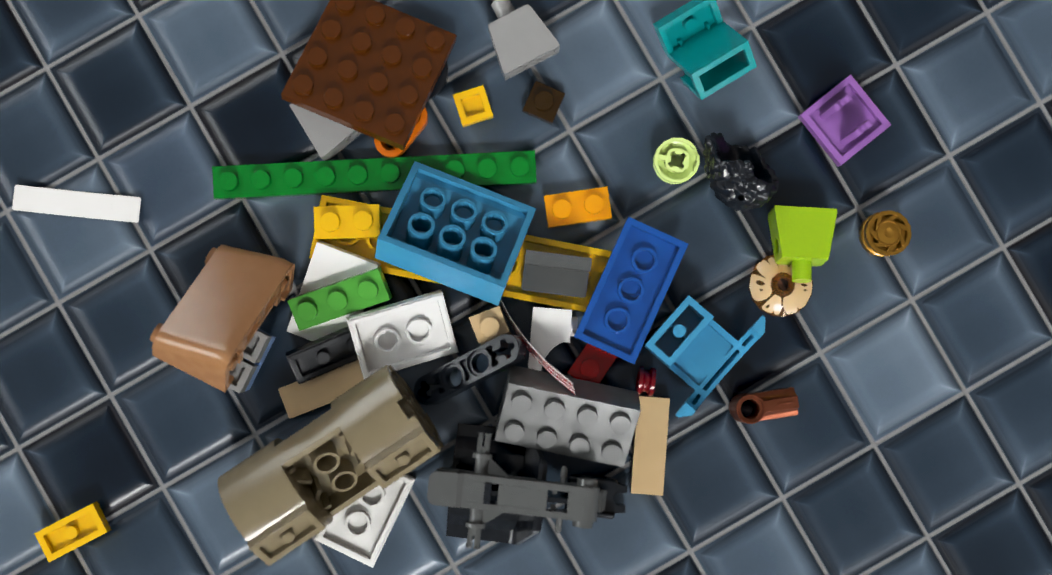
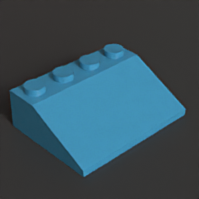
[375,161,536,306]

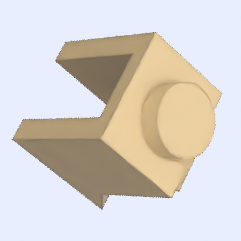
[469,306,511,345]

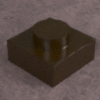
[523,81,565,125]

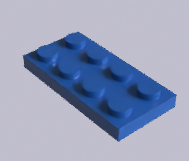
[573,216,688,364]

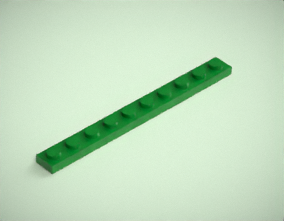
[212,150,537,200]

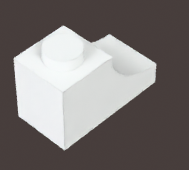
[528,307,578,371]

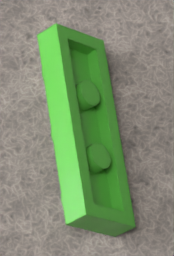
[287,267,392,331]

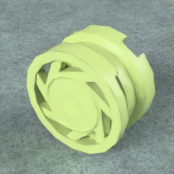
[653,138,700,184]

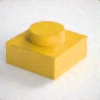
[453,85,494,127]

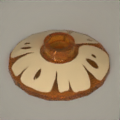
[748,254,813,317]

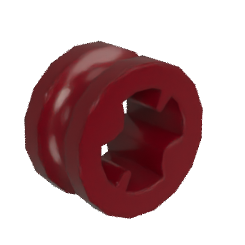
[635,366,656,397]

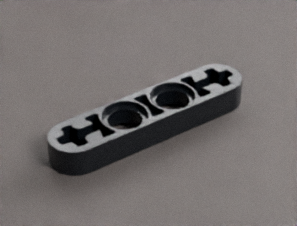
[414,334,527,405]

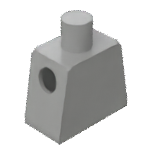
[488,0,560,81]
[289,103,361,161]

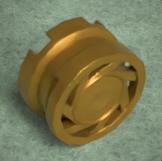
[859,210,912,257]

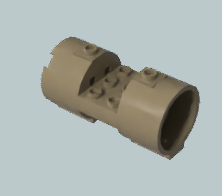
[217,365,443,566]

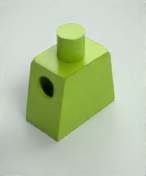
[768,205,837,283]

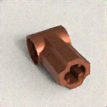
[729,387,799,424]

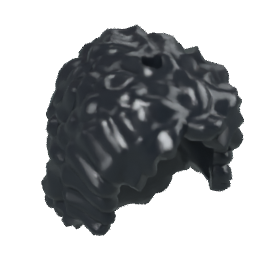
[703,132,779,211]

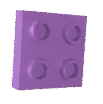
[798,75,891,167]

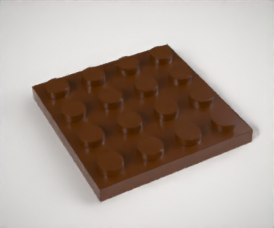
[281,0,457,151]

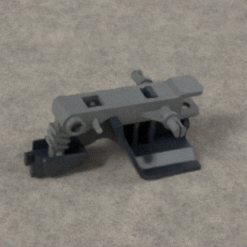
[427,423,627,549]

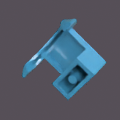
[644,295,766,417]

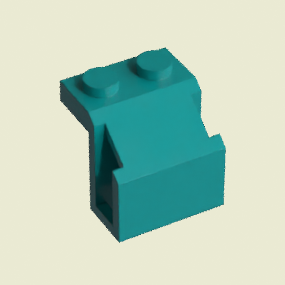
[653,0,757,100]

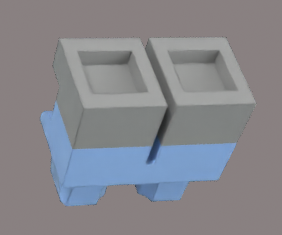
[229,329,276,394]

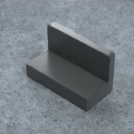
[521,250,592,298]

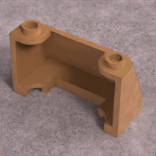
[150,245,295,392]

